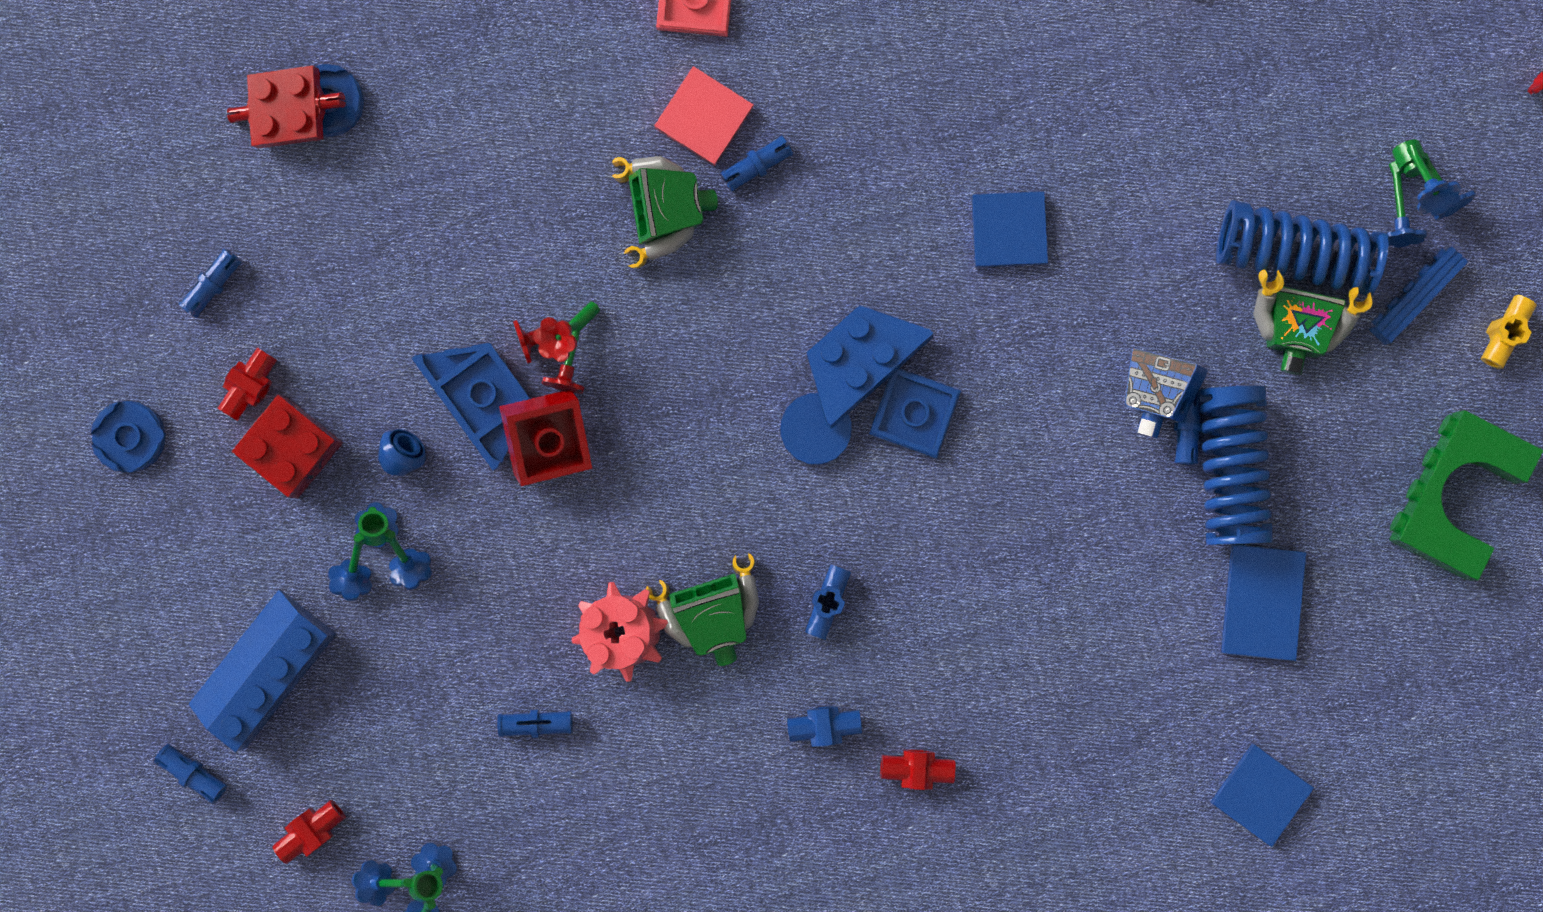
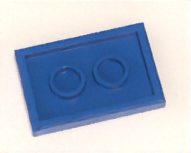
[1221,544,1306,661]

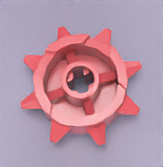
[572,582,668,682]

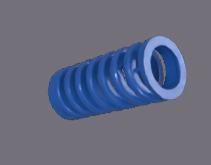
[1216,200,1389,296]
[1199,386,1273,545]

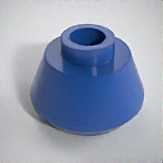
[378,429,426,476]

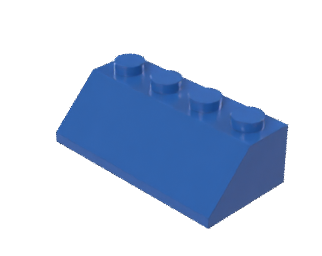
[188,589,336,753]

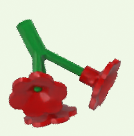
[513,301,600,394]

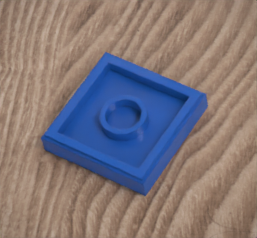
[971,191,1048,268]
[868,368,961,459]
[1210,744,1314,847]

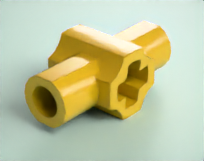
[1481,295,1537,369]

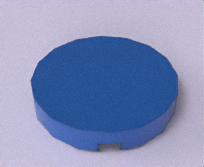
[315,64,364,137]
[780,393,852,465]
[91,401,166,473]

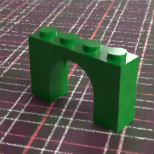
[1389,410,1543,581]

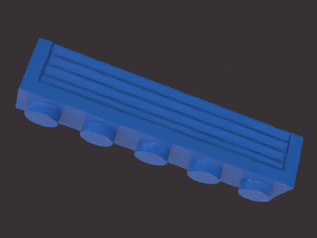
[1368,246,1469,345]

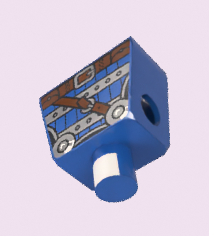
[1125,348,1208,439]

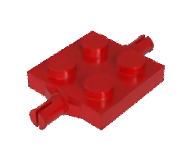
[227,65,346,149]

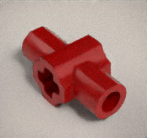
[217,348,277,421]
[880,749,956,790]
[272,800,346,864]

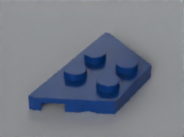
[806,305,934,429]
[411,343,531,471]

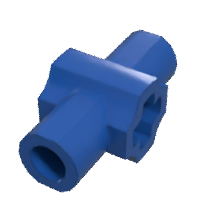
[805,564,851,640]
[787,706,863,747]

